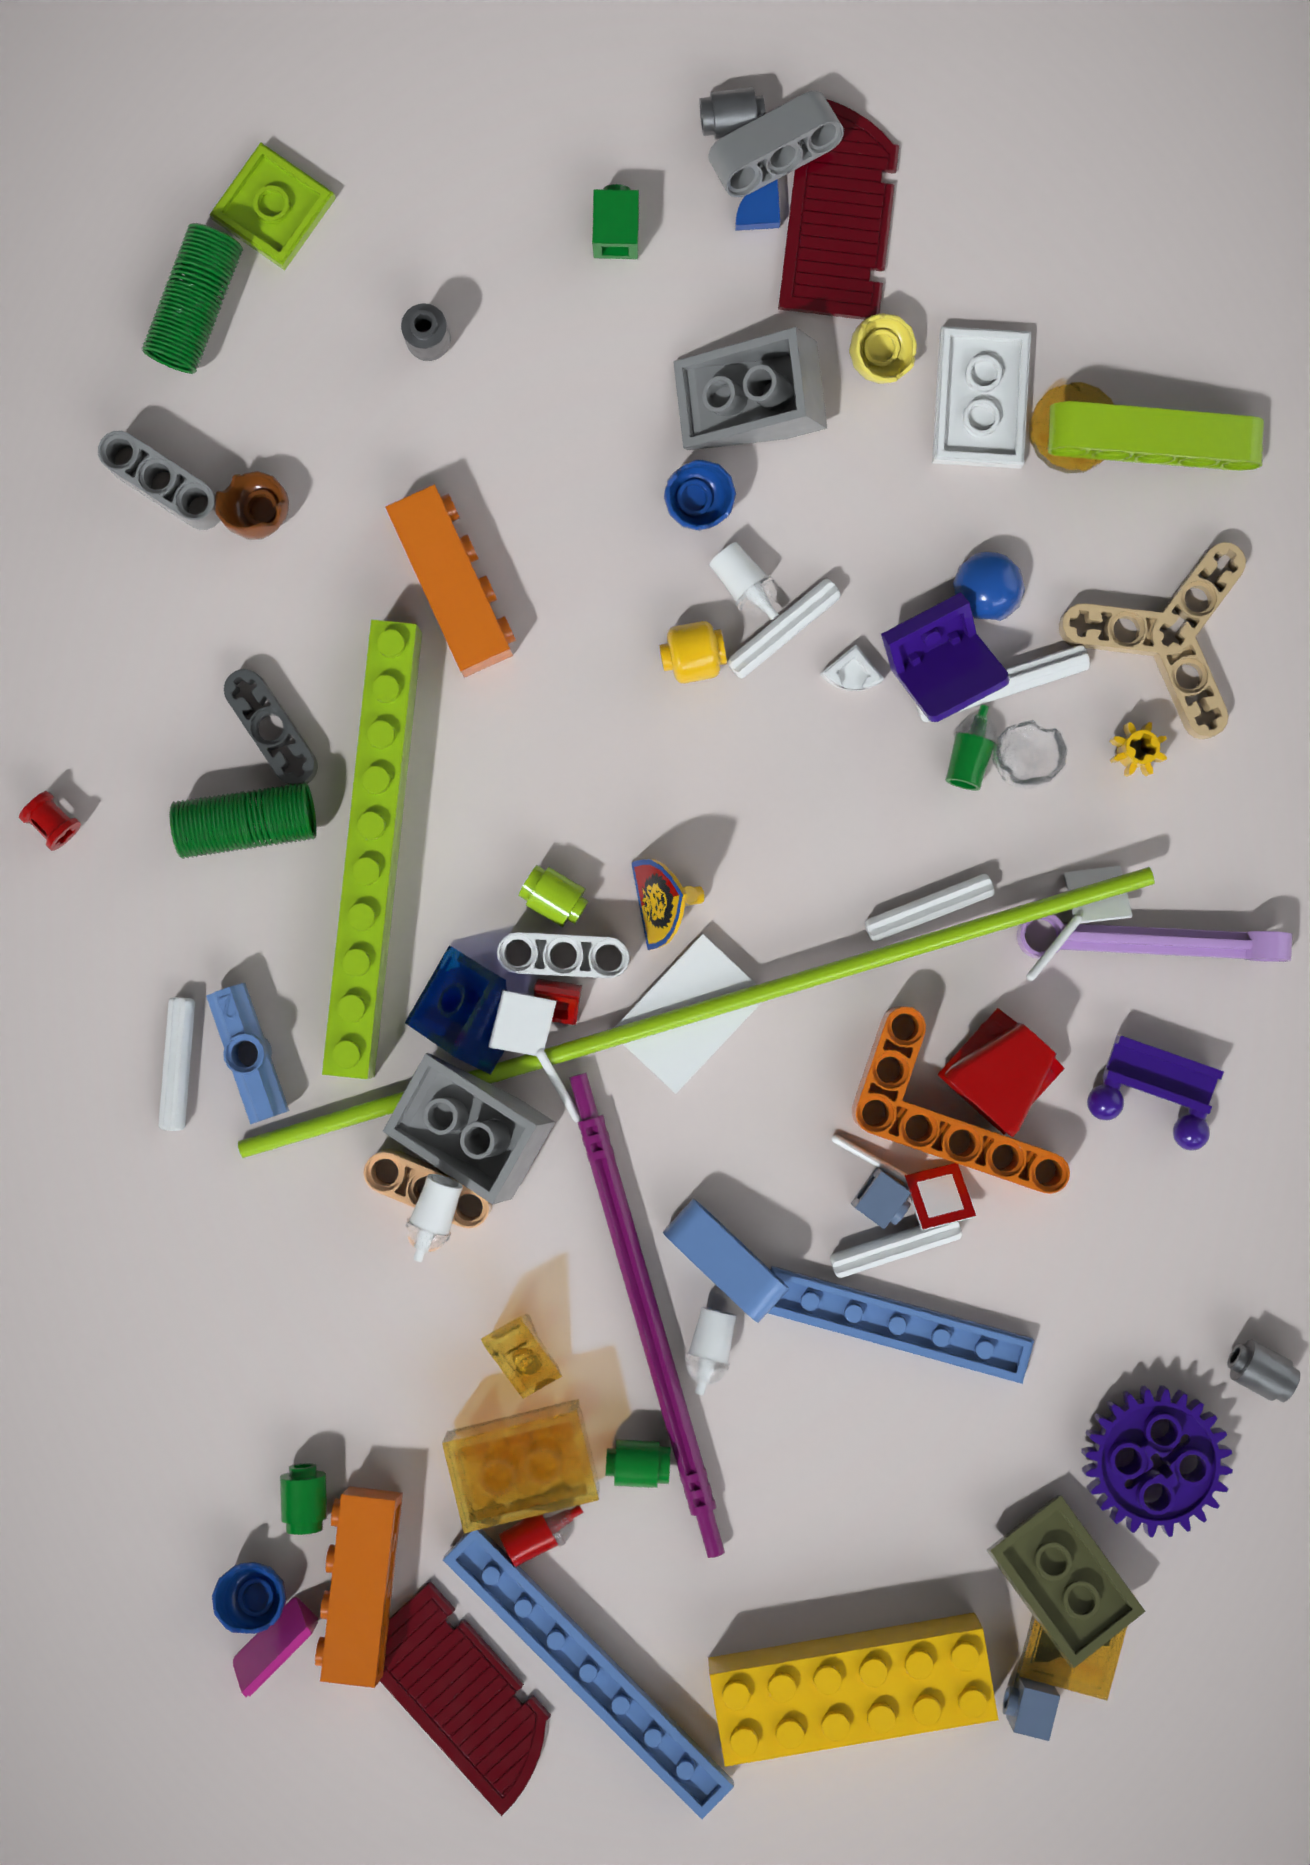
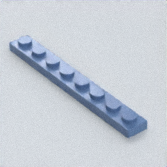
[443,1523,734,1819]

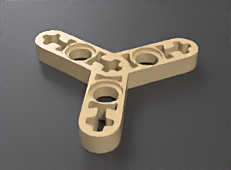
[1059,542,1246,739]

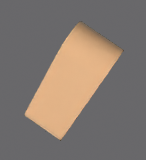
[363,1149,492,1229]

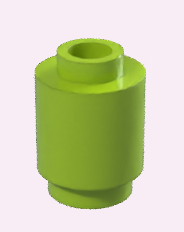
[518,865,589,927]

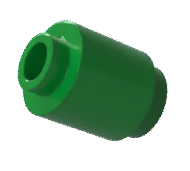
[605,1439,671,1488]
[280,1463,327,1535]

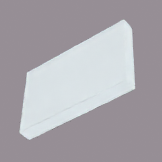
[932,326,1031,469]
[614,934,762,1094]

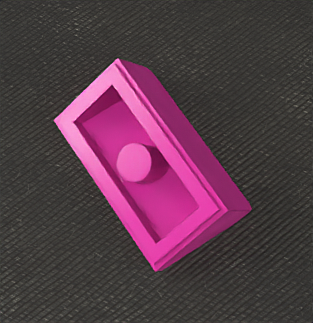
[233,1597,319,1697]

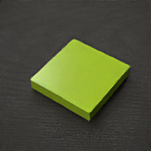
[209,142,336,270]

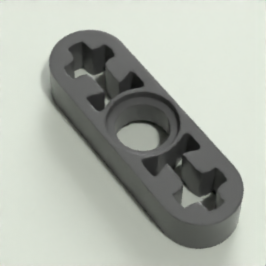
[224,669,318,785]

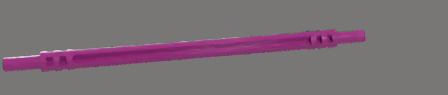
[569,1073,725,1558]

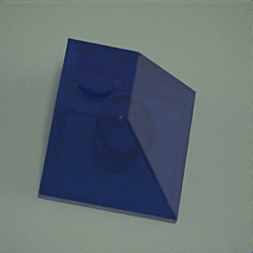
[405,945,507,1075]

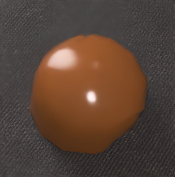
[215,471,289,540]

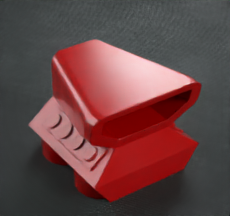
[937,1008,1065,1137]

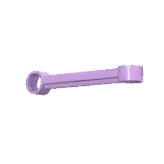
[1017,914,1292,962]

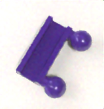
[1087,1035,1224,1151]

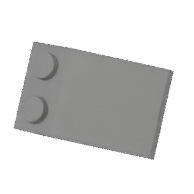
[673,327,827,450]
[383,1053,555,1205]

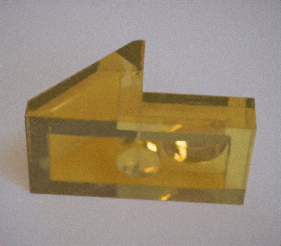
[481,1314,562,1399]

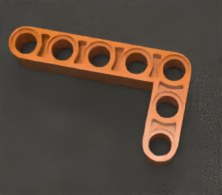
[852,1006,1070,1194]

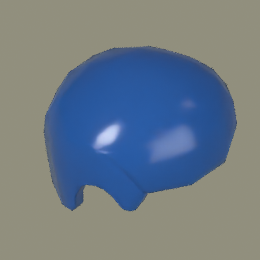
[664,460,736,531]
[953,552,1025,621]
[212,1562,287,1634]

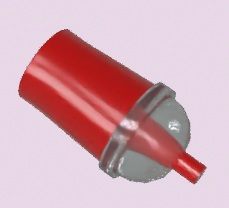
[499,1502,584,1567]

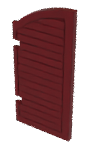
[778,99,899,320]
[380,1581,551,1816]

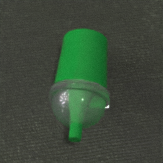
[945,704,999,791]

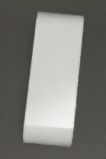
[497,932,630,978]

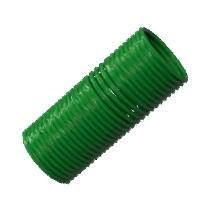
[141,223,243,374]
[169,782,317,859]

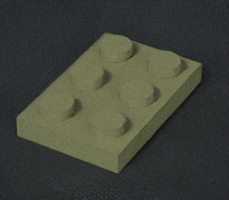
[987,1495,1146,1668]

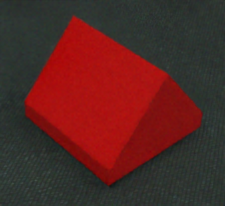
[534,979,582,1025]

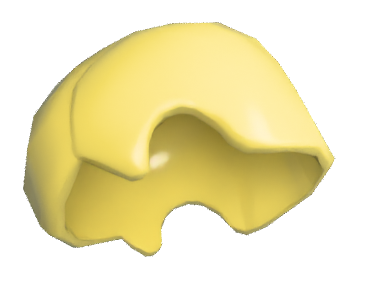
[849,313,917,384]

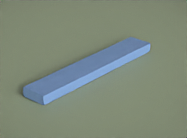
[768,1266,1034,1384]

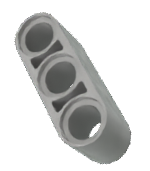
[708,91,844,197]
[98,431,220,530]

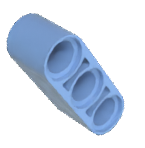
[663,1198,789,1323]

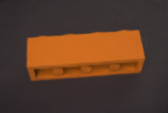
[385,484,516,678]
[315,1486,403,1688]

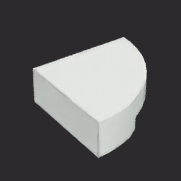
[820,645,884,691]

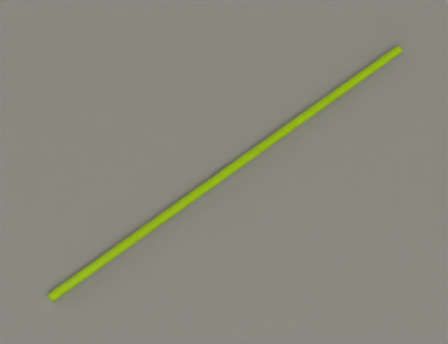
[238,867,1155,1158]

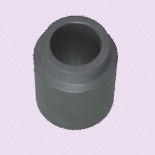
[699,87,765,139]
[401,303,451,361]
[1227,1339,1300,1402]

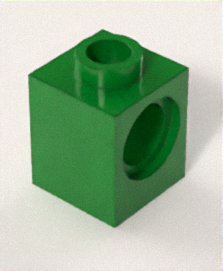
[592,184,639,259]

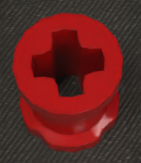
[19,791,81,851]

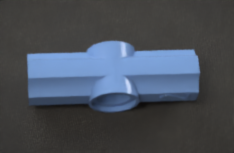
[206,983,290,1124]

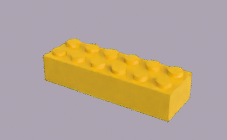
[708,1612,999,1767]

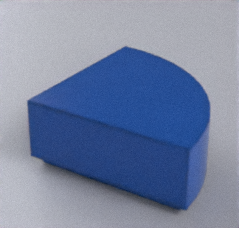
[735,179,780,231]

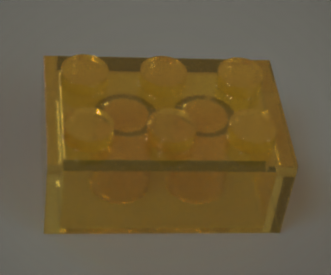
[442,1399,600,1533]

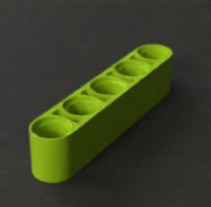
[1048,401,1264,471]

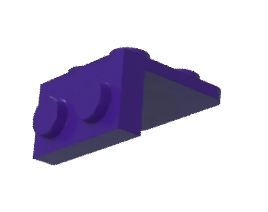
[881,592,1010,722]

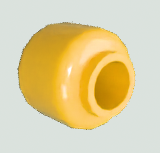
[659,621,727,684]

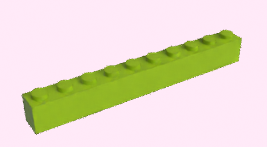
[322,619,422,1079]

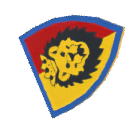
[631,859,705,950]

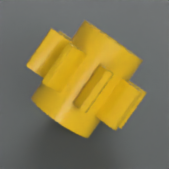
[1109,722,1167,777]

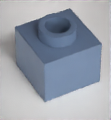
[851,1167,911,1230]
[1002,1673,1060,1741]

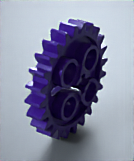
[1081,1385,1233,1537]

